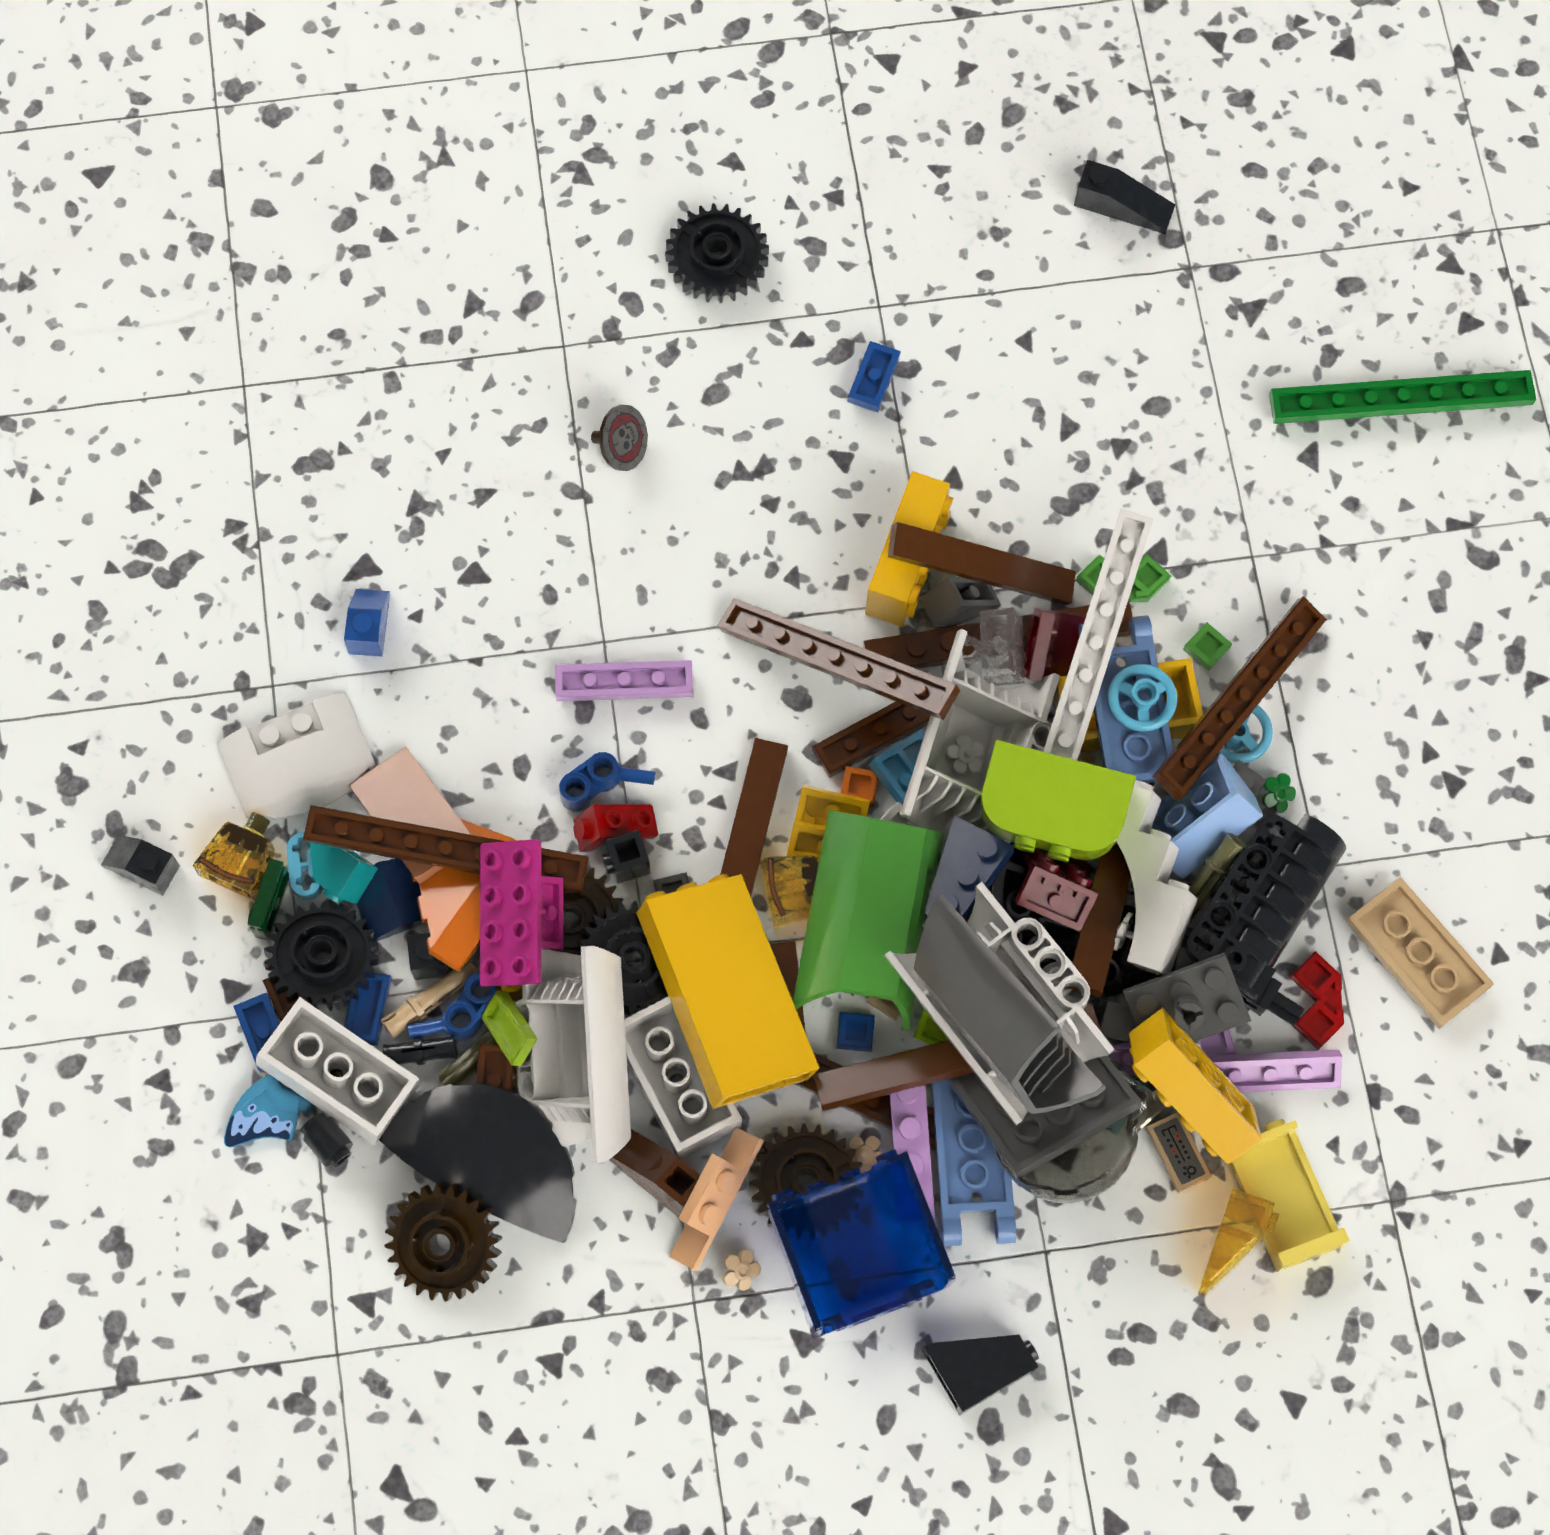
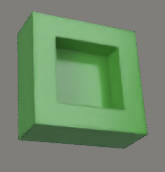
[1183,622,1232,672]

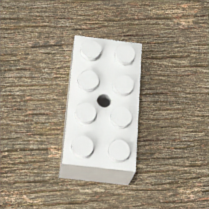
[624,996,742,1159]
[255,997,419,1146]

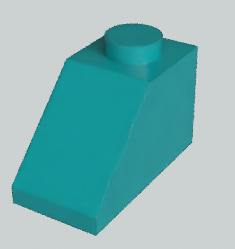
[309,843,378,904]

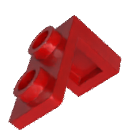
[573,804,658,852]

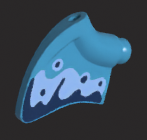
[224,1075,313,1147]

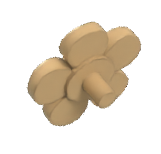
[848,1136,886,1176]
[722,1248,761,1291]

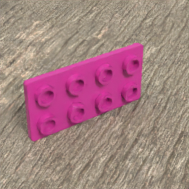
[480,839,563,987]

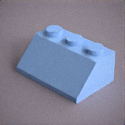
[1149,753,1263,879]

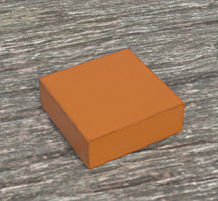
[841,766,878,808]

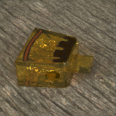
[193,812,275,901]
[760,856,819,930]

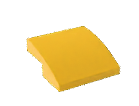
[786,785,870,863]

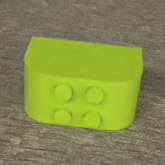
[981,740,1136,862]

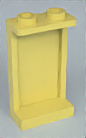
[1229,1119,1350,1272]

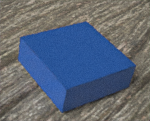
[836,1012,875,1052]

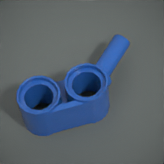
[559,752,656,812]
[407,972,498,1041]

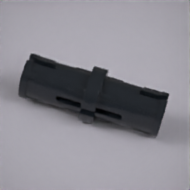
[382,1035,457,1065]

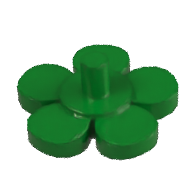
[1262,773,1296,813]

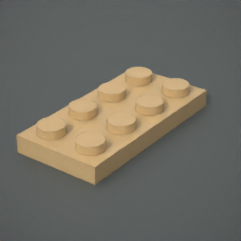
[1346,877,1494,1029]

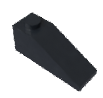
[1074,160,1176,235]

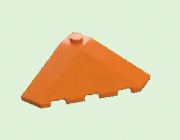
[411,818,517,972]

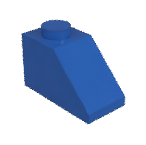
[344,589,390,657]

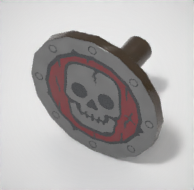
[591,405,648,471]

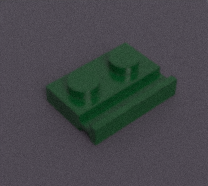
[247,858,289,941]

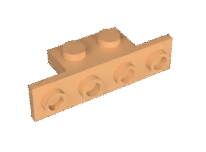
[669,1127,764,1271]

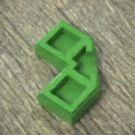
[1076,554,1172,602]

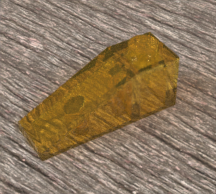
[1198,1188,1279,1298]

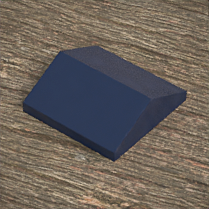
[357,859,425,942]

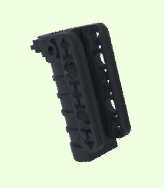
[1184,814,1346,1026]

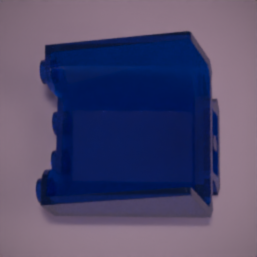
[767,1150,956,1339]

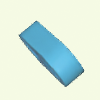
[286,833,323,900]

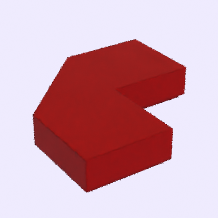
[1290,951,1344,1050]

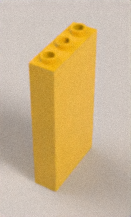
[637,874,819,1109]

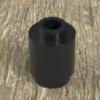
[300,1112,353,1167]

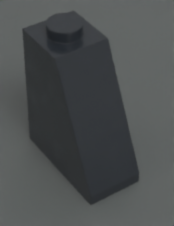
[922,1334,1039,1416]

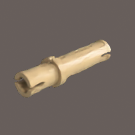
[380,959,478,1039]

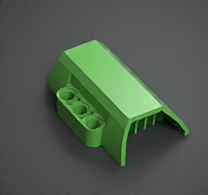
[793,810,944,1031]

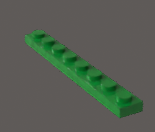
[1269,370,1536,424]

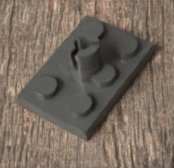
[1123,952,1251,1042]

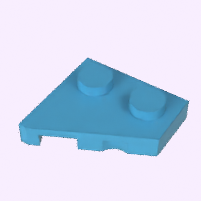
[869,729,925,806]

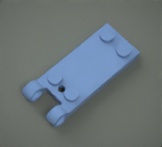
[1079,615,1173,783]
[931,1080,1016,1246]

